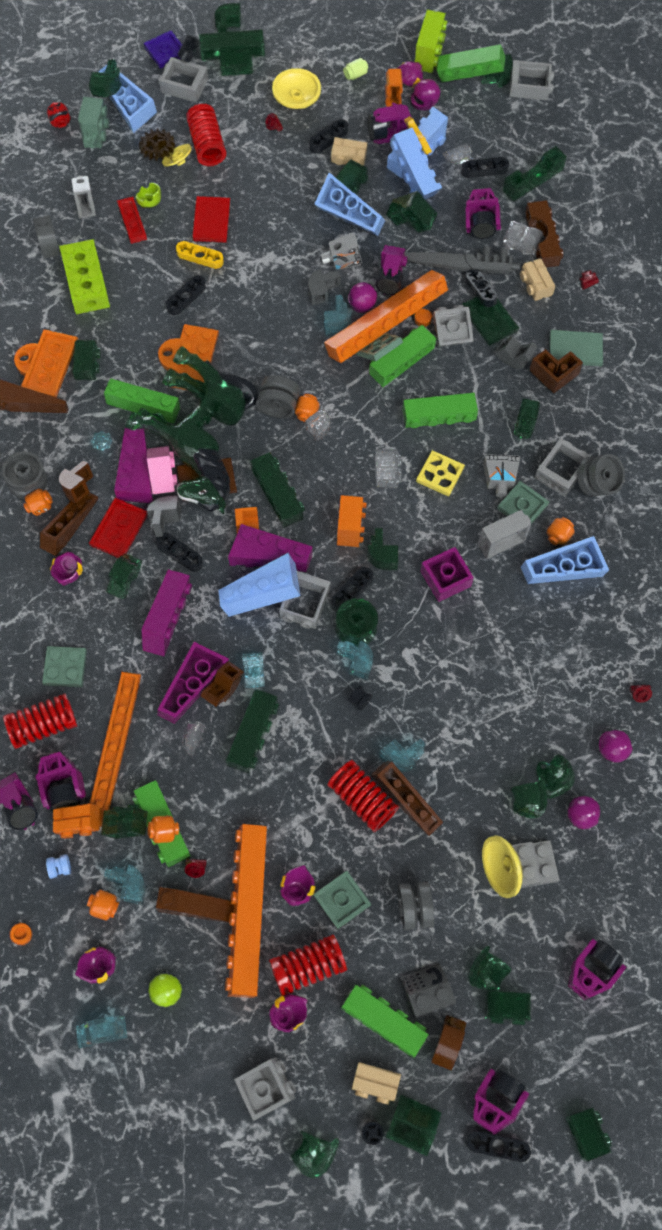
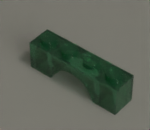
[503,146,567,202]

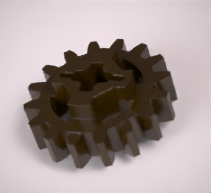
[139,128,176,161]

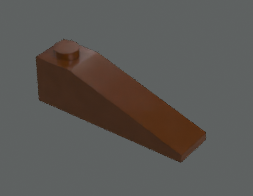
[0,380,69,413]
[40,493,98,556]
[371,761,443,836]
[156,887,234,923]

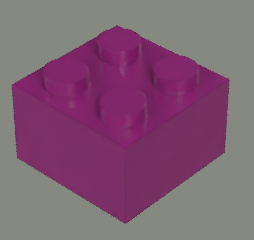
[420,547,474,602]

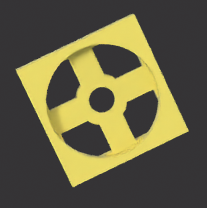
[416,450,465,497]

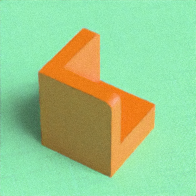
[235,507,259,533]

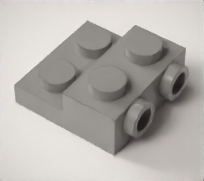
[432,305,474,347]
[512,840,560,888]
[234,1057,296,1121]

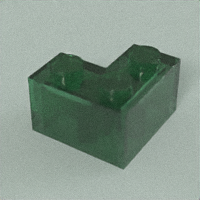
[386,191,437,233]

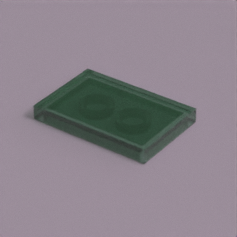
[462,295,519,346]

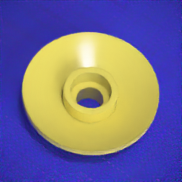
[162,144,192,166]

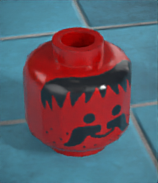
[47,102,71,128]

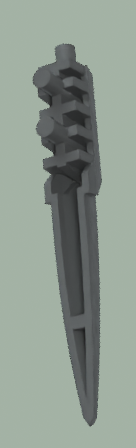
[405,246,520,275]

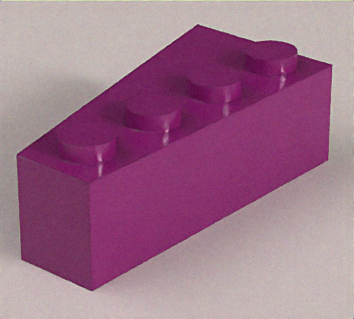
[114,425,153,503]
[228,524,313,572]
[142,569,192,657]
[157,642,229,724]

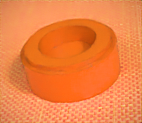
[414,309,432,327]
[10,923,32,945]

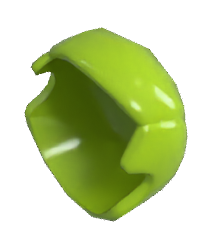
[135,183,161,208]
[148,974,182,1007]

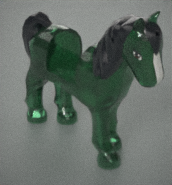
[125,346,258,515]

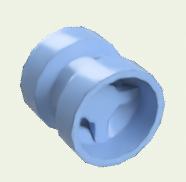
[46,854,71,879]

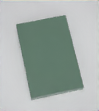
[549,330,603,366]

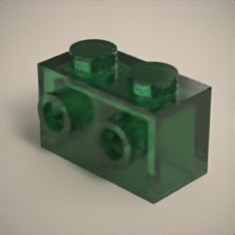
[101,804,148,839]

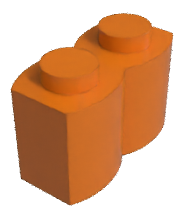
[385,69,403,107]

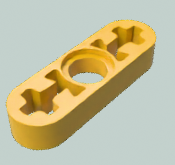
[176,241,224,269]

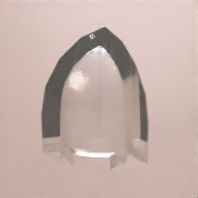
[442,143,473,164]
[305,410,331,441]
[181,721,206,757]

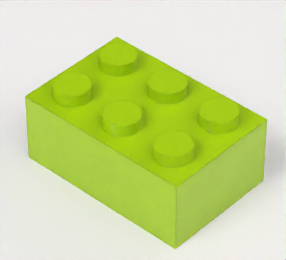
[415,10,447,73]

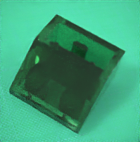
[384,1095,442,1156]

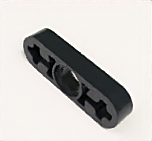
[178,35,200,62]
[309,119,348,154]
[461,157,509,178]
[466,269,497,307]
[166,276,206,315]
[156,533,203,572]
[331,567,373,612]
[466,1131,531,1162]

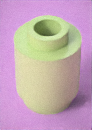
[343,58,368,80]

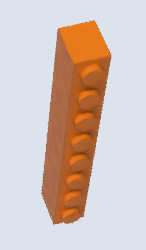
[324,270,448,363]
[225,824,267,998]

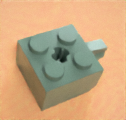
[78,97,109,148]

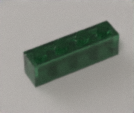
[199,29,265,61]
[250,452,305,528]
[226,689,280,774]

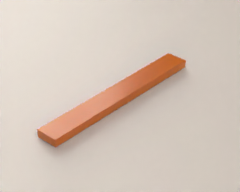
[90,672,141,828]

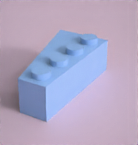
[97,63,157,133]
[387,107,448,179]
[390,128,442,203]
[315,173,385,236]
[521,536,609,584]
[218,553,300,617]

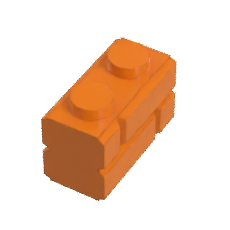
[53,803,100,839]

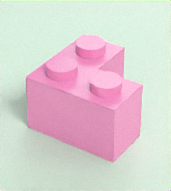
[147,446,178,494]

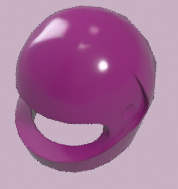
[411,79,441,111]
[348,282,377,313]
[599,730,633,763]
[567,796,600,830]

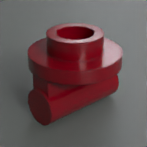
[265,113,283,131]
[579,270,599,290]
[630,685,652,703]
[185,858,207,878]

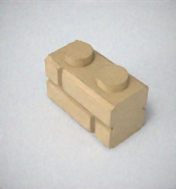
[331,137,367,168]
[520,259,555,301]
[351,1062,401,1105]

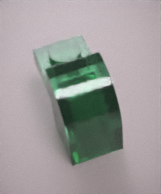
[214,3,241,39]
[480,54,513,87]
[88,59,121,97]
[367,528,398,570]
[106,554,142,599]

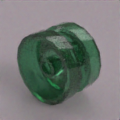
[335,598,378,647]

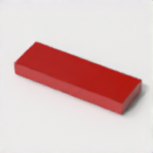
[117,197,147,244]

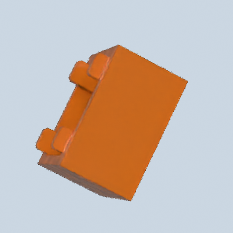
[337,495,367,547]

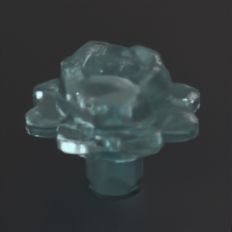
[90,431,113,451]

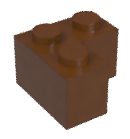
[529,349,583,394]

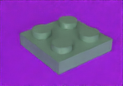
[497,481,549,525]
[42,646,87,687]
[313,871,371,930]

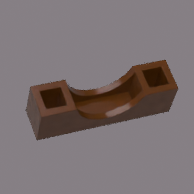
[525,200,563,268]

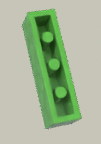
[437,44,505,82]
[369,325,436,387]
[104,378,180,424]
[402,393,478,428]
[132,780,191,868]
[342,985,429,1058]

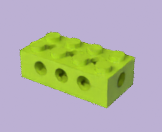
[59,239,110,315]

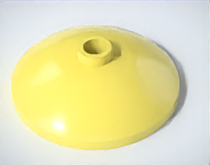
[272,68,321,109]
[482,836,523,898]

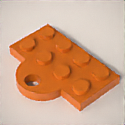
[158,324,219,393]
[14,329,78,398]

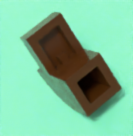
[59,461,94,503]
[201,661,244,707]
[431,1015,467,1071]

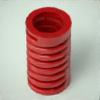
[186,103,227,166]
[3,693,78,749]
[327,760,399,833]
[269,934,347,996]

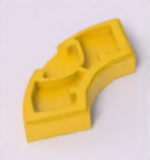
[404,116,432,155]

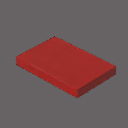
[193,196,230,243]
[89,498,148,560]

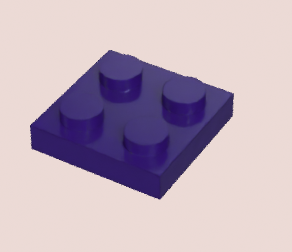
[144,30,182,69]

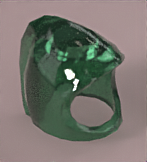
[536,754,575,799]
[510,775,547,819]
[468,946,512,991]
[290,1130,340,1179]

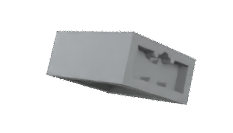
[158,57,208,103]
[509,60,554,101]
[535,438,591,497]
[478,510,531,559]
[279,571,331,629]

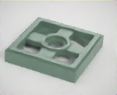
[357,333,403,361]

